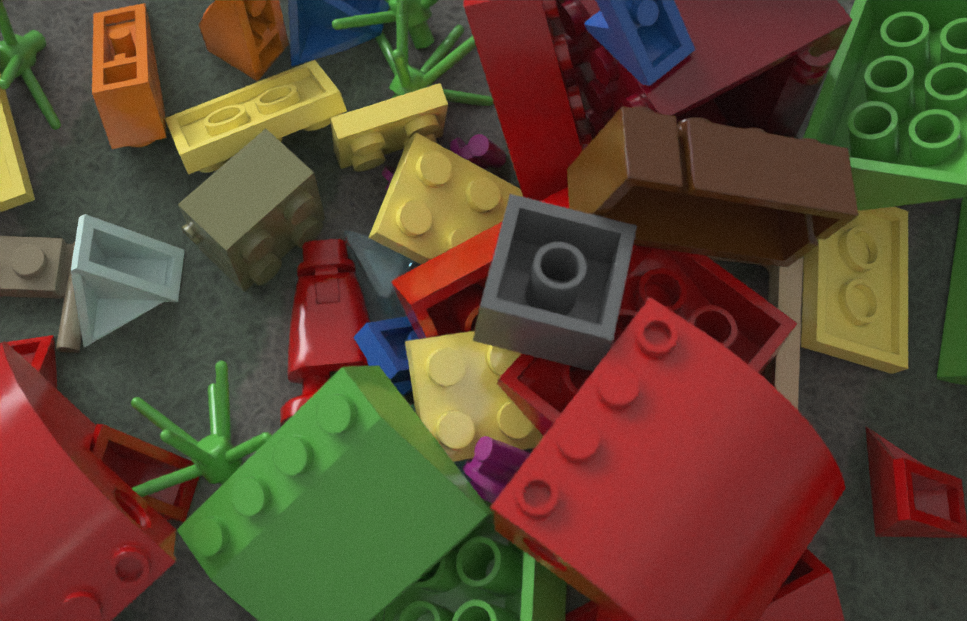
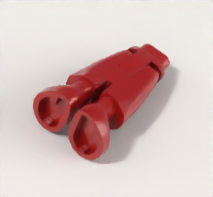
[280,239,371,427]

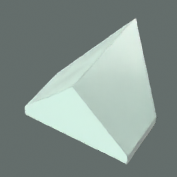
[71,214,185,347]

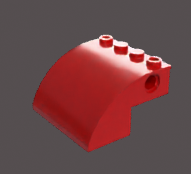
[491,297,846,621]
[0,341,176,621]

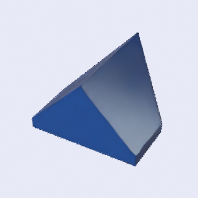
[288,0,389,66]

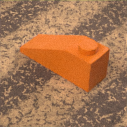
[199,0,289,82]
[92,3,166,149]

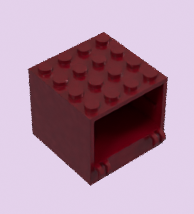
[549,0,852,139]

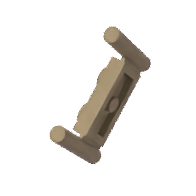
[0,236,82,353]

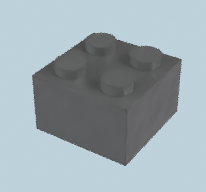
[473,194,637,371]

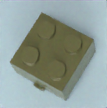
[178,128,325,292]

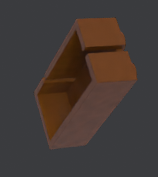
[567,107,859,268]

